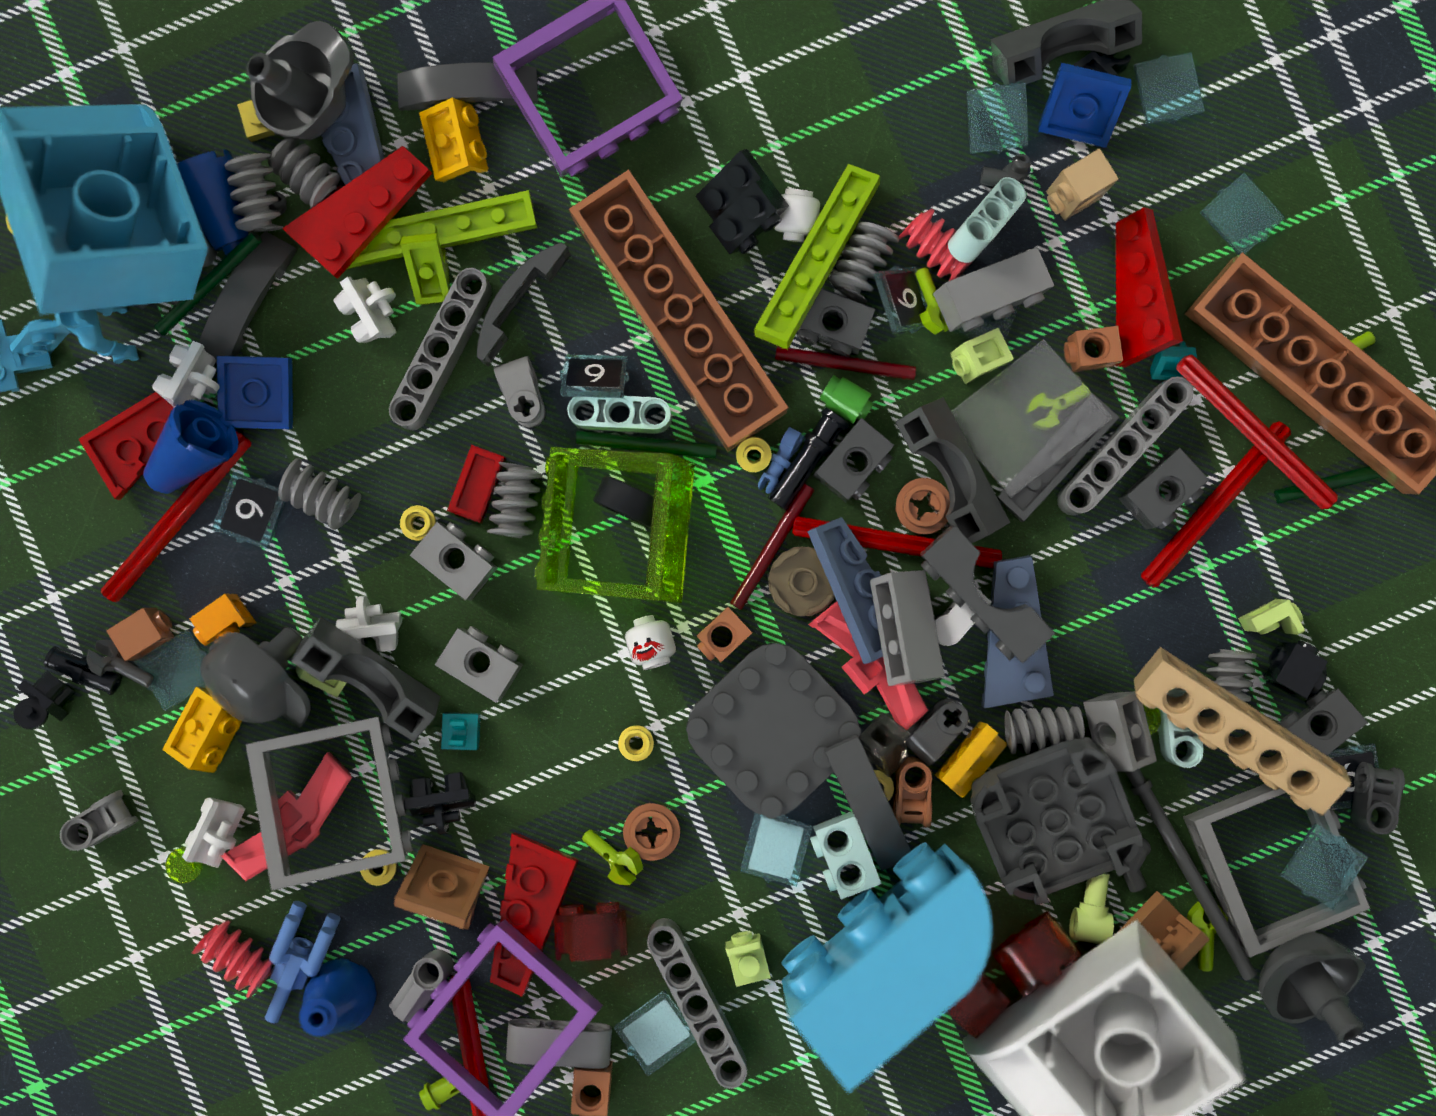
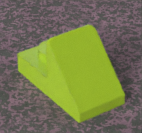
[400,233,450,305]

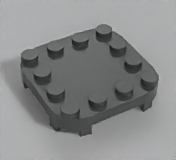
[686,642,861,819]
[971,737,1143,905]

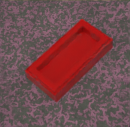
[447,445,506,524]

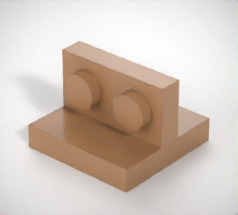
[394,844,490,930]
[1117,891,1210,970]

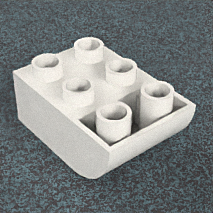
[963,920,1245,1116]

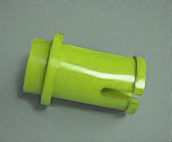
[419,1077,460,1111]

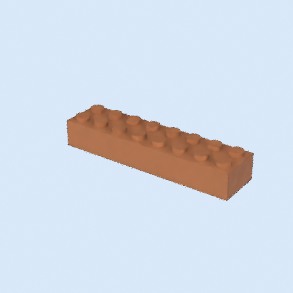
[569,170,788,452]
[1184,252,1436,494]

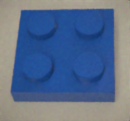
[1038,63,1131,148]
[217,356,293,429]

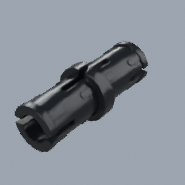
[43,646,122,695]

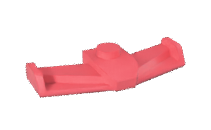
[808,601,929,735]
[221,752,352,882]

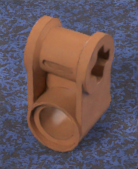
[892,757,932,828]

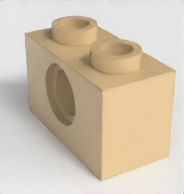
[1046,148,1119,221]

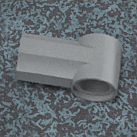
[389,949,454,1022]

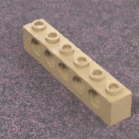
[1134,647,1352,816]

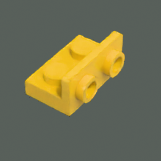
[419,97,488,182]
[162,686,242,773]
[935,721,1007,798]

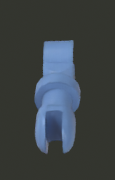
[758,427,804,494]

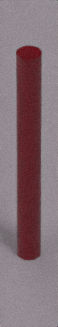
[775,346,916,380]
[730,484,815,611]

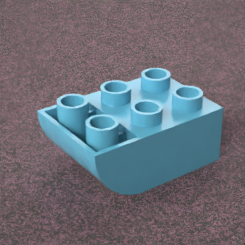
[0,104,208,315]
[782,842,991,1092]

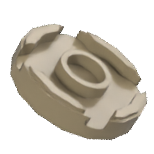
[768,547,835,616]

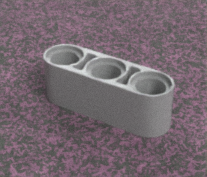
[506,1018,612,1069]

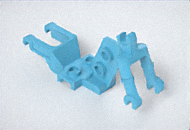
[0,306,139,392]

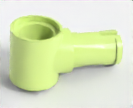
[1069,873,1114,944]

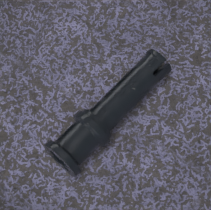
[768,408,850,510]

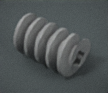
[268,137,343,209]
[225,153,283,232]
[829,222,900,303]
[278,458,361,530]
[487,462,543,538]
[1201,649,1257,717]
[1004,706,1084,754]

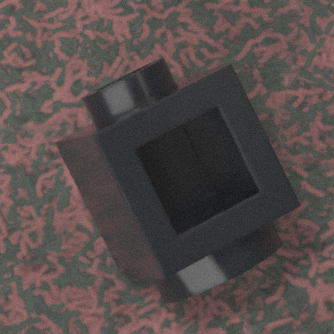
[1262,640,1328,699]

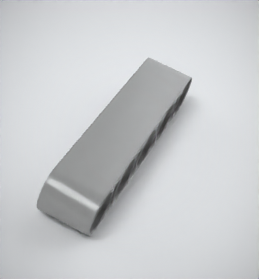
[389,268,492,430]
[1057,377,1194,516]
[647,918,747,1089]

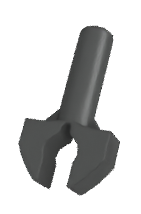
[86,640,154,687]

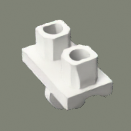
[333,277,397,343]
[152,341,220,407]
[336,596,402,652]
[182,797,245,868]

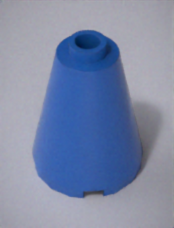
[177,149,248,255]
[143,400,239,494]
[300,958,377,1036]

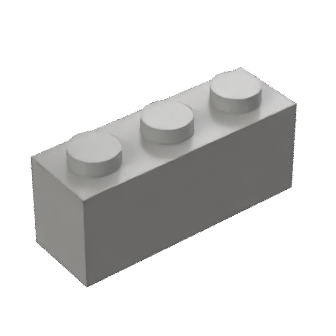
[933,247,1054,332]
[870,570,945,686]

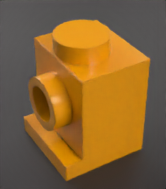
[189,594,257,646]

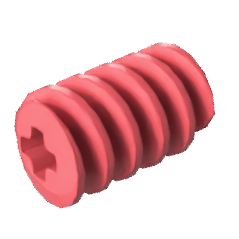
[899,208,973,281]
[192,920,273,999]

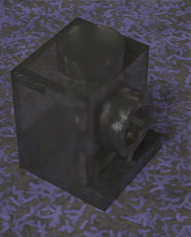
[859,712,910,777]

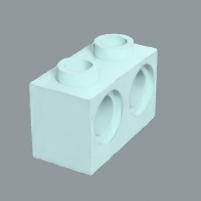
[810,811,881,899]

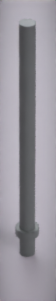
[1125,769,1257,980]

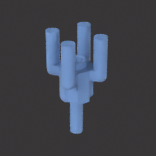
[265,901,341,1023]

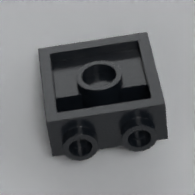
[695,149,789,255]

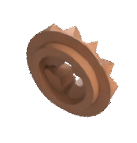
[895,478,950,535]
[623,802,680,861]

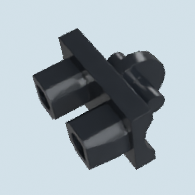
[13,670,75,730]
[404,772,476,834]

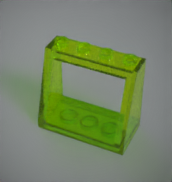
[535,447,695,603]

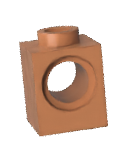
[1064,326,1123,372]
[697,607,752,662]
[106,608,175,661]
[571,1061,613,1116]

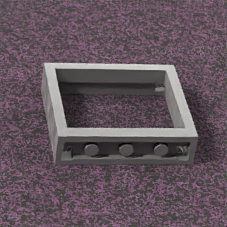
[246,717,413,891]
[1183,770,1370,957]

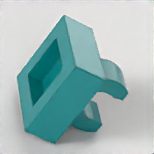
[1150,341,1197,380]
[441,712,480,750]

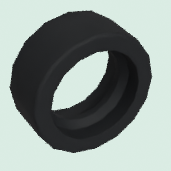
[593,475,666,529]

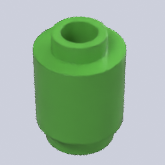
[819,375,874,424]

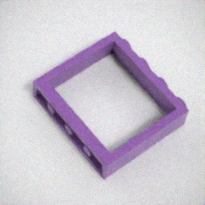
[493,0,683,178]
[403,920,603,1116]

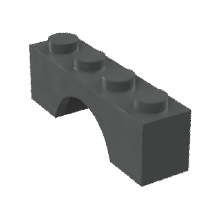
[991,0,1142,90]
[895,397,1010,544]
[920,525,1056,663]
[291,617,441,742]

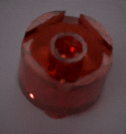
[554,901,628,961]
[992,911,1082,997]
[947,973,1011,1039]

